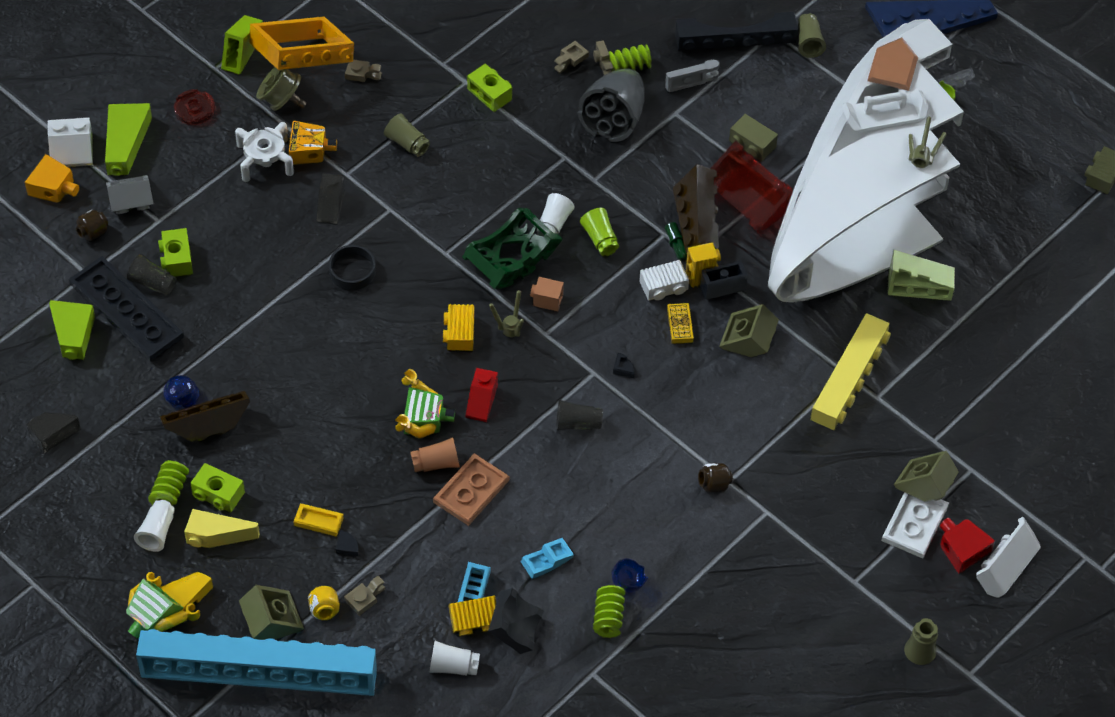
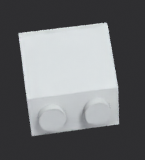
[48,118,93,167]

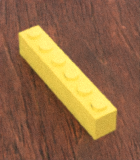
[810,313,891,430]

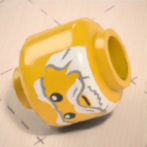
[308,586,340,620]

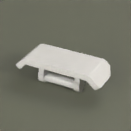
[842,89,928,133]
[976,517,1040,598]

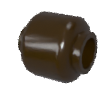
[75,210,108,241]
[698,463,733,492]

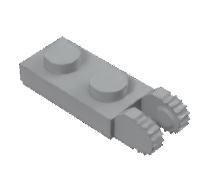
[665,59,720,92]

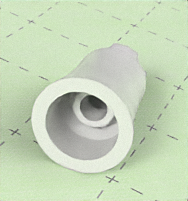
[536,193,575,237]
[134,500,175,552]
[429,641,480,676]

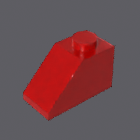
[465,368,498,422]

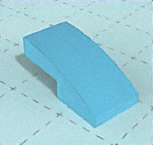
[521,538,574,579]

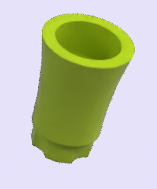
[580,208,619,256]

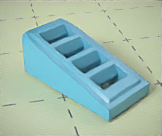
[458,562,491,602]

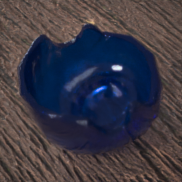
[163,375,199,408]
[611,558,648,593]

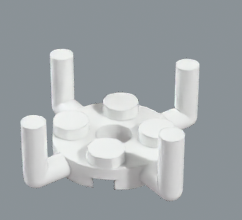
[235,122,294,182]

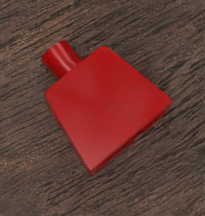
[940,518,995,574]

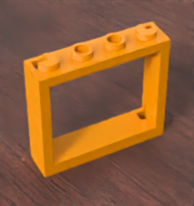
[249,17,354,70]

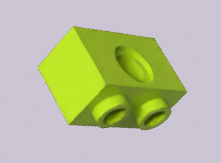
[467,64,513,112]
[158,228,193,277]
[191,463,245,513]

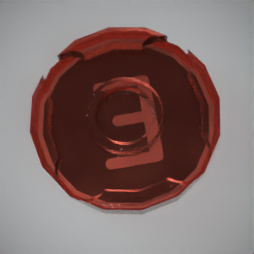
[174,89,215,125]

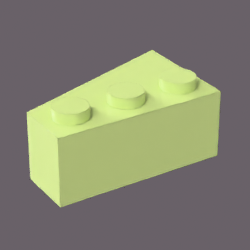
[888,249,955,301]

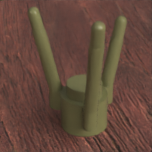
[908,116,946,168]
[489,290,524,337]

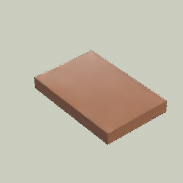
[433,453,510,526]

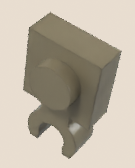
[593,40,613,75]

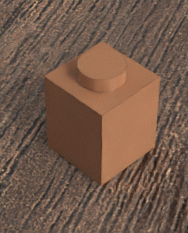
[530,277,564,311]

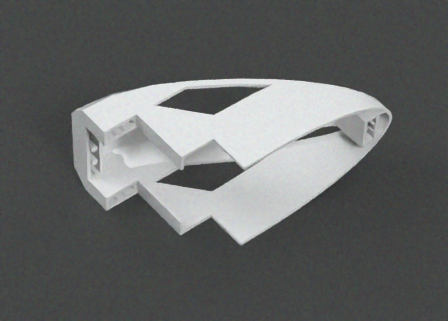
[768,19,964,302]

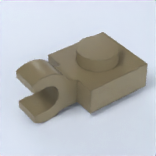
[554,41,589,73]
[345,59,382,82]
[344,576,385,616]

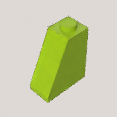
[221,15,263,74]
[49,300,95,360]

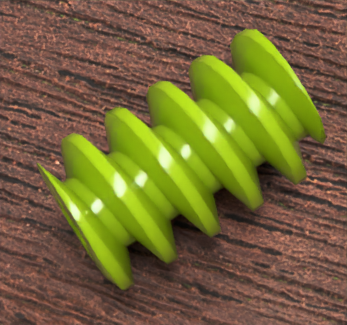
[608,44,651,71]
[148,460,189,505]
[593,585,625,638]

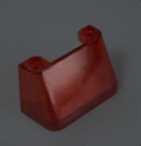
[711,141,799,232]

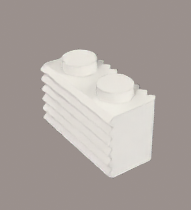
[640,260,689,301]

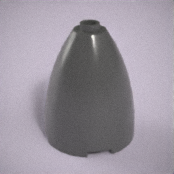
[578,69,645,142]

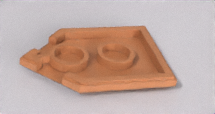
[867,37,918,91]

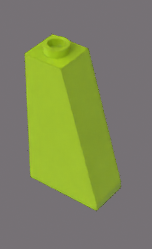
[105,103,152,176]

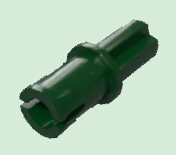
[665,222,687,261]

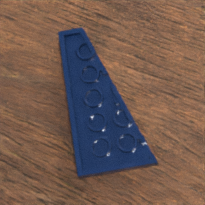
[865,0,998,37]

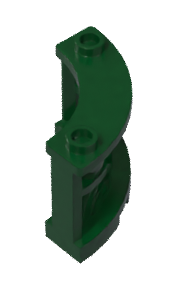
[462,208,562,289]

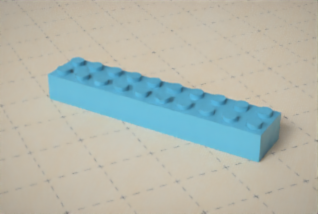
[136,629,377,696]

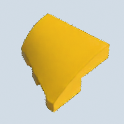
[159,572,213,611]

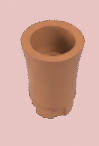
[411,437,460,472]

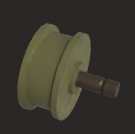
[256,62,306,111]

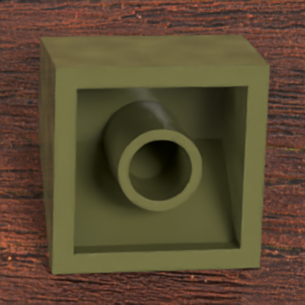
[719,304,779,357]
[894,450,959,502]
[239,585,304,640]

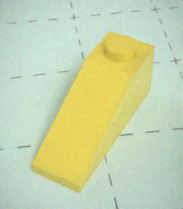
[184,509,260,548]

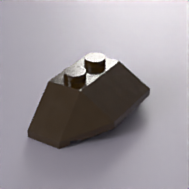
[159,391,250,441]

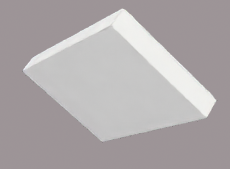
[881,492,949,558]

